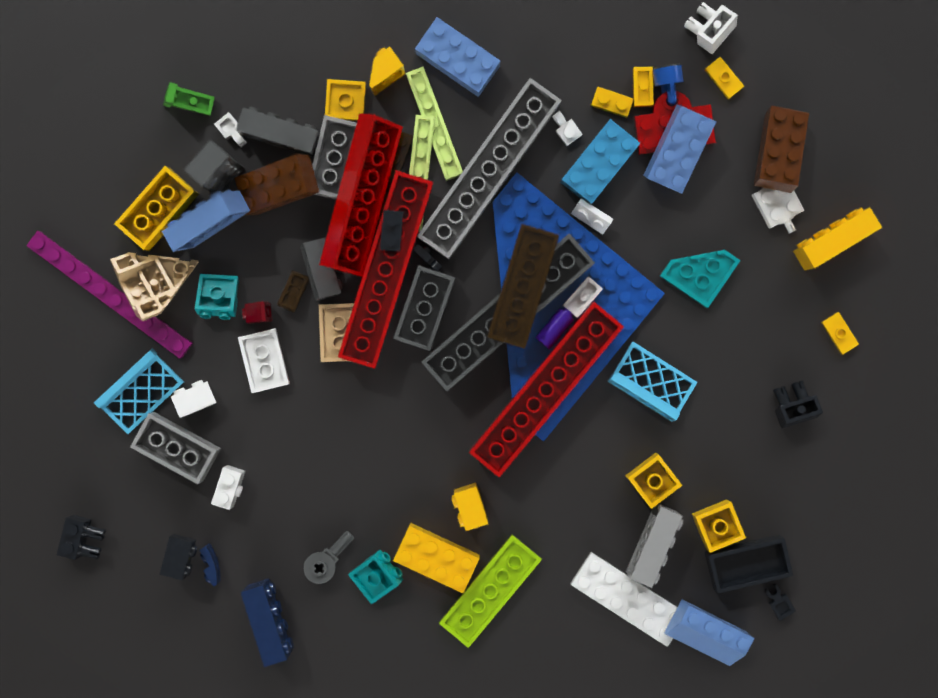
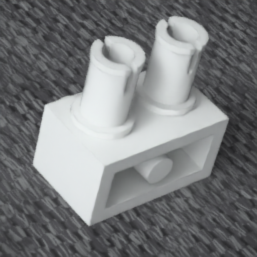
[684,2,738,54]

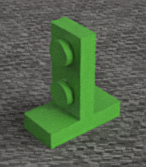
[163,82,215,116]

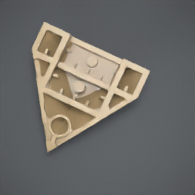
[110,252,199,321]

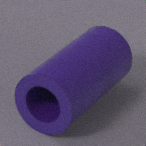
[535,308,574,350]

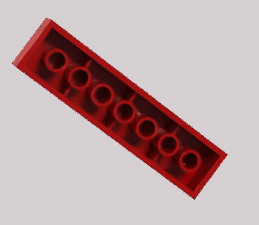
[319,113,403,277]

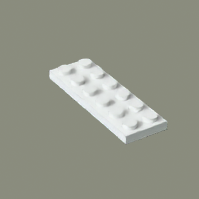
[570,552,677,647]

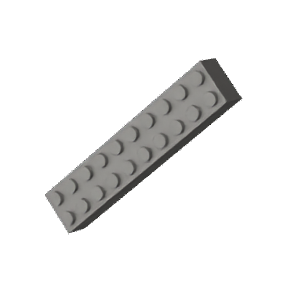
[417,78,562,260]

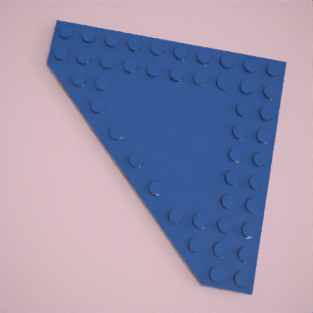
[492,172,665,441]

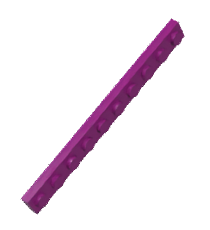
[26,230,193,359]

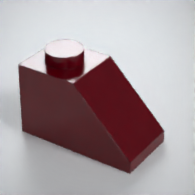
[242,301,272,323]

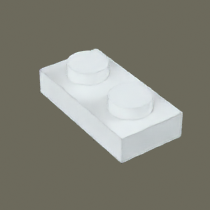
[571,198,613,235]
[562,276,603,318]

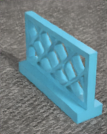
[607,342,697,422]
[94,348,184,434]

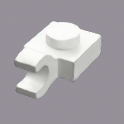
[552,111,583,147]
[214,112,247,148]

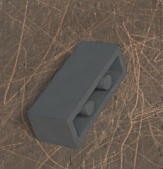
[300,238,342,301]

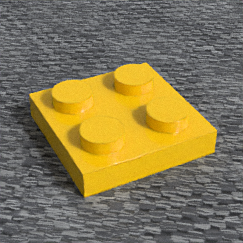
[325,79,366,121]

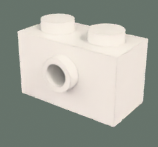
[171,380,216,418]
[211,465,245,510]

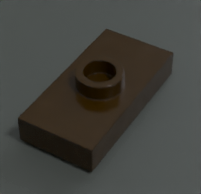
[277,270,309,313]

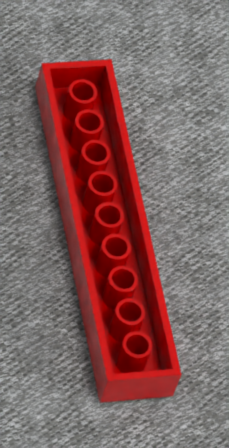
[338,170,433,369]
[469,302,624,477]

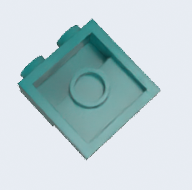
[195,274,239,320]
[348,549,404,605]

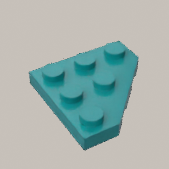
[660,250,741,308]

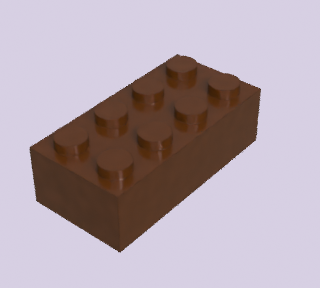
[754,106,809,193]
[234,154,320,215]

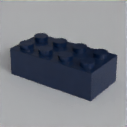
[241,578,294,667]

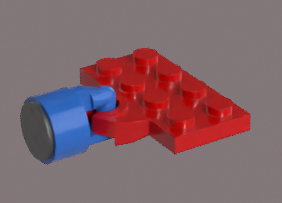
[634,63,716,155]

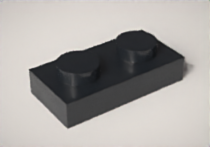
[380,210,403,252]

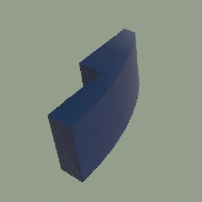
[199,543,221,587]

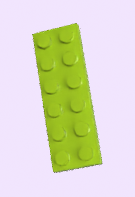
[439,534,542,648]

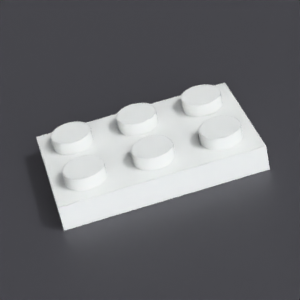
[238,328,290,393]

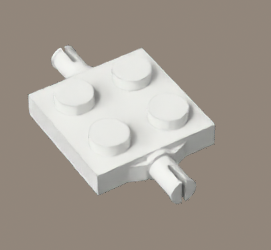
[752,187,804,233]

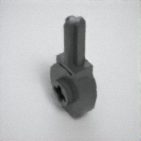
[303,531,354,584]

